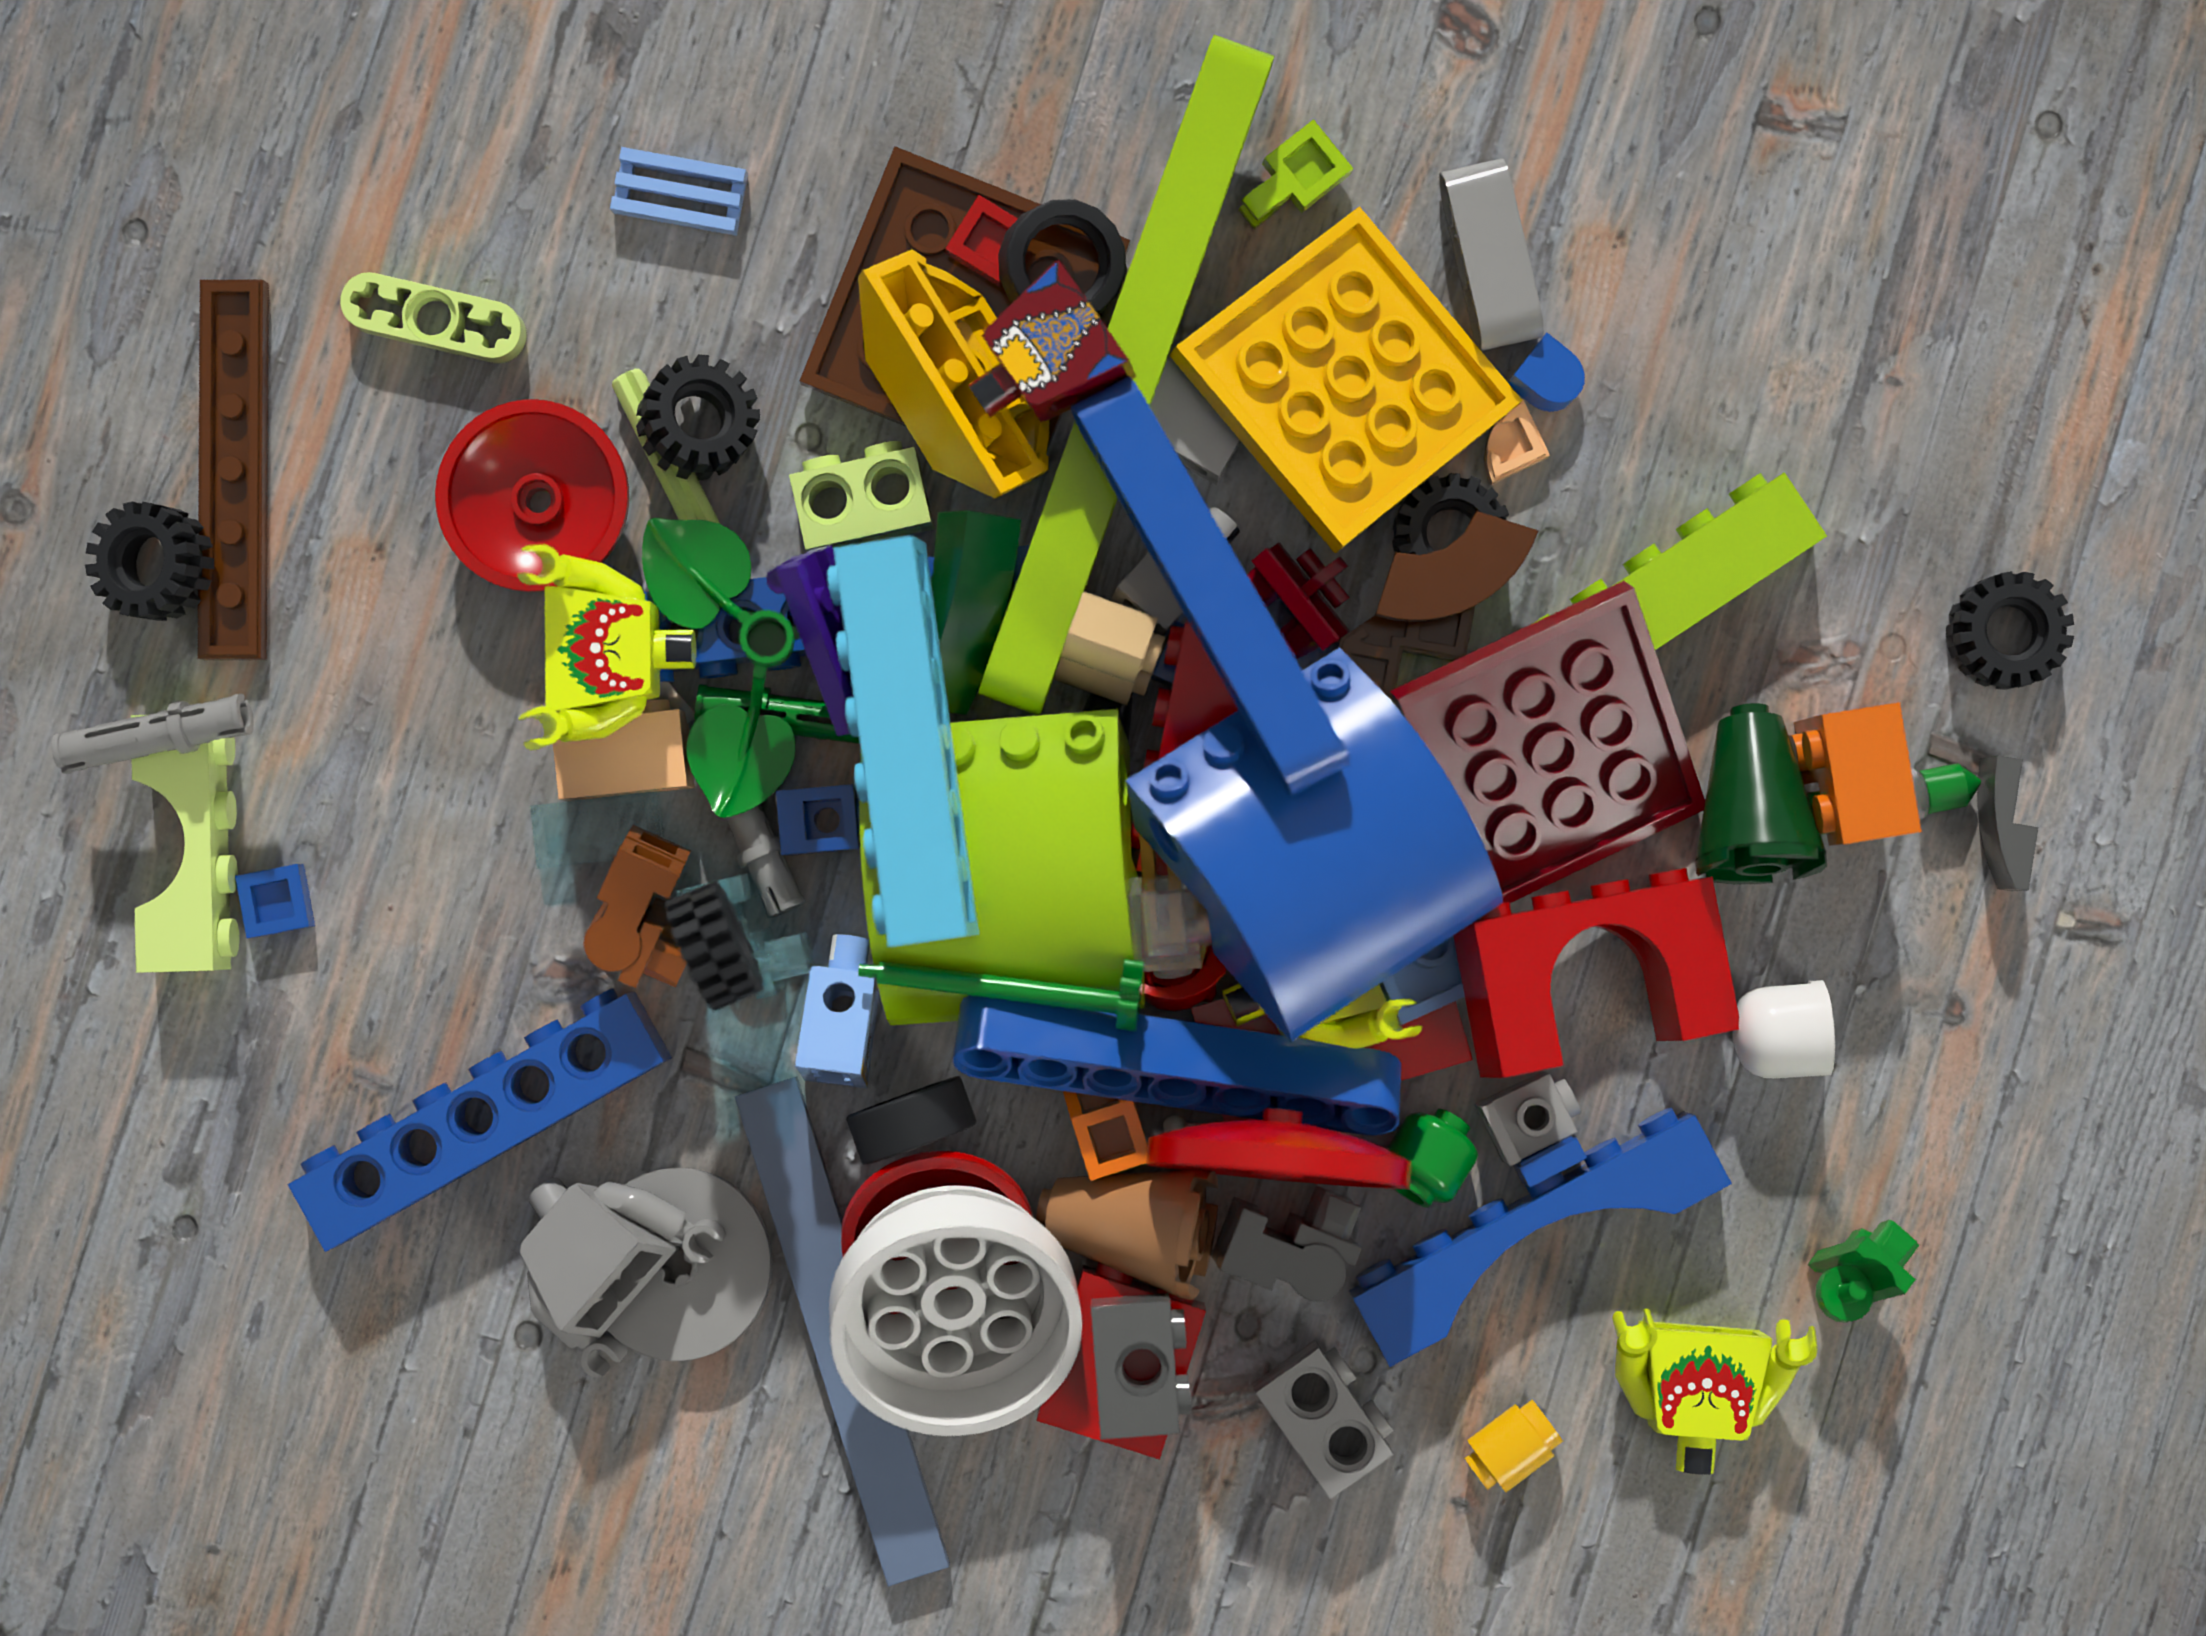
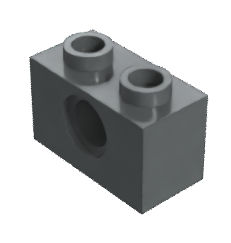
[1091,1293,1191,1439]

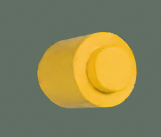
[1464,1400,1564,1493]

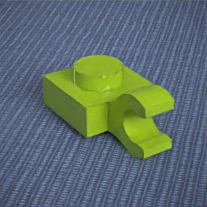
[1238,119,1353,229]

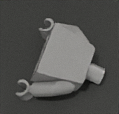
[520,1178,726,1377]

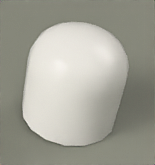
[1732,980,1835,1078]

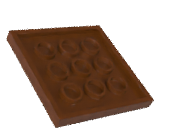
[799,146,1131,453]

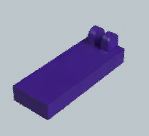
[766,545,854,736]

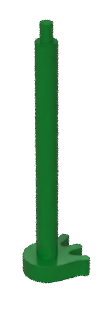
[858,959,1144,1031]

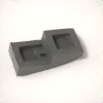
[1977,755,2039,891]

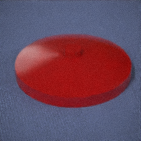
[1146,1108,1412,1189]

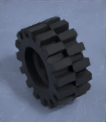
[636,354,760,480]
[1392,473,1509,555]
[85,501,215,621]
[1946,571,2074,690]
[665,880,764,1012]

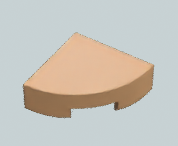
[1484,399,1550,485]

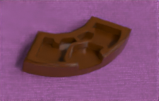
[1374,511,1539,622]

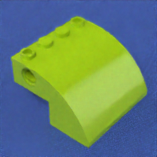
[859,709,1145,1026]

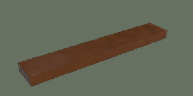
[197,279,269,660]

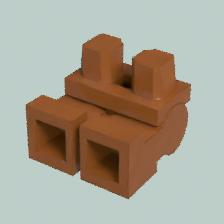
[583,825,691,988]

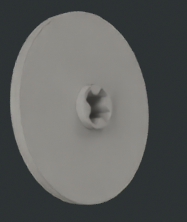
[607,1168,773,1361]

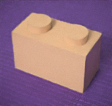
[553,699,695,802]

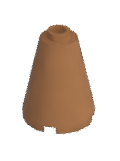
[1036,1169,1218,1300]

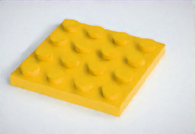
[1169,206,1523,554]

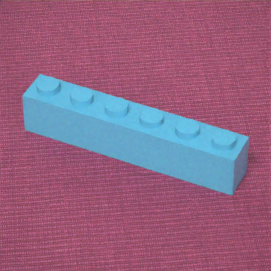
[828,536,979,947]

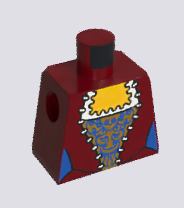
[968,260,1136,422]

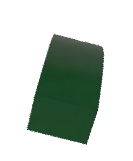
[930,510,1022,715]

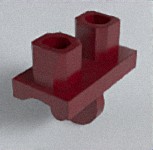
[1247,542,1350,660]

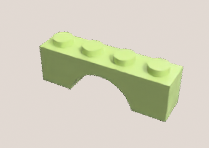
[131,715,240,973]

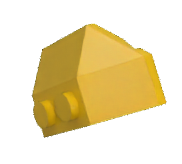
[858,250,1049,498]

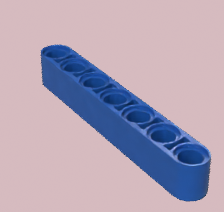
[1070,376,1351,797]
[953,995,1401,1136]

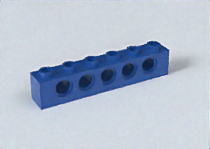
[287,988,672,1252]

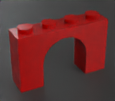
[1453,868,1739,1078]

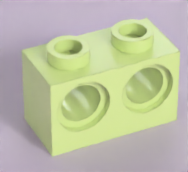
[789,441,934,552]

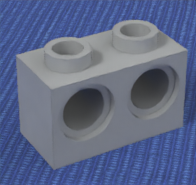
[1253,1340,1394,1500]

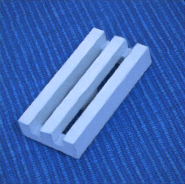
[610,147,748,236]

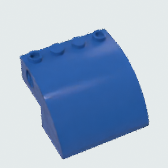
[1125,648,1502,1042]

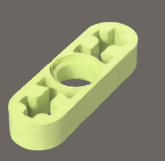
[340,272,527,363]

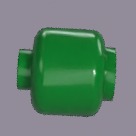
[1387,1108,1478,1208]

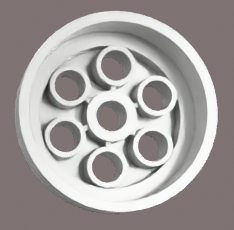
[829,1186,1082,1436]

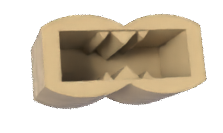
[1054,591,1165,706]

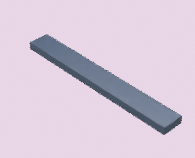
[734,1076,950,1586]

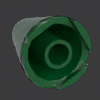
[1695,703,1827,885]

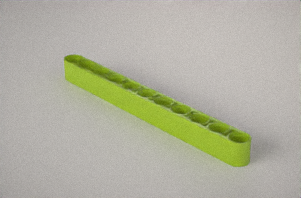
[978,34,1275,716]

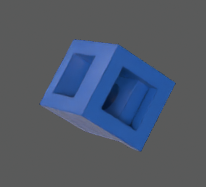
[776,784,860,856]

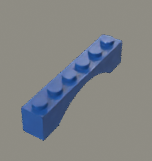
[1348,1108,1732,1367]

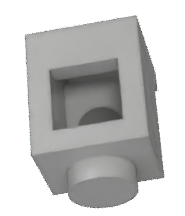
[1475,1071,1581,1166]

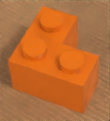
[1789,702,1922,846]

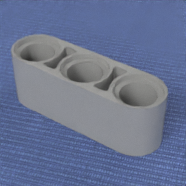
[1439,158,1544,351]

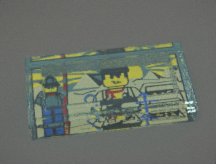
[530,791,664,869]

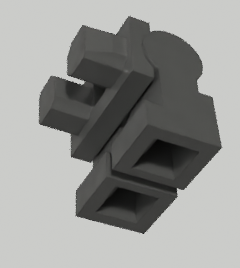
[1211,1185,1362,1302]

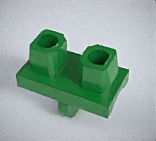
[1807,1220,1920,1323]

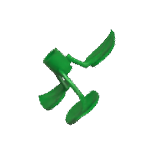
[642,518,801,818]

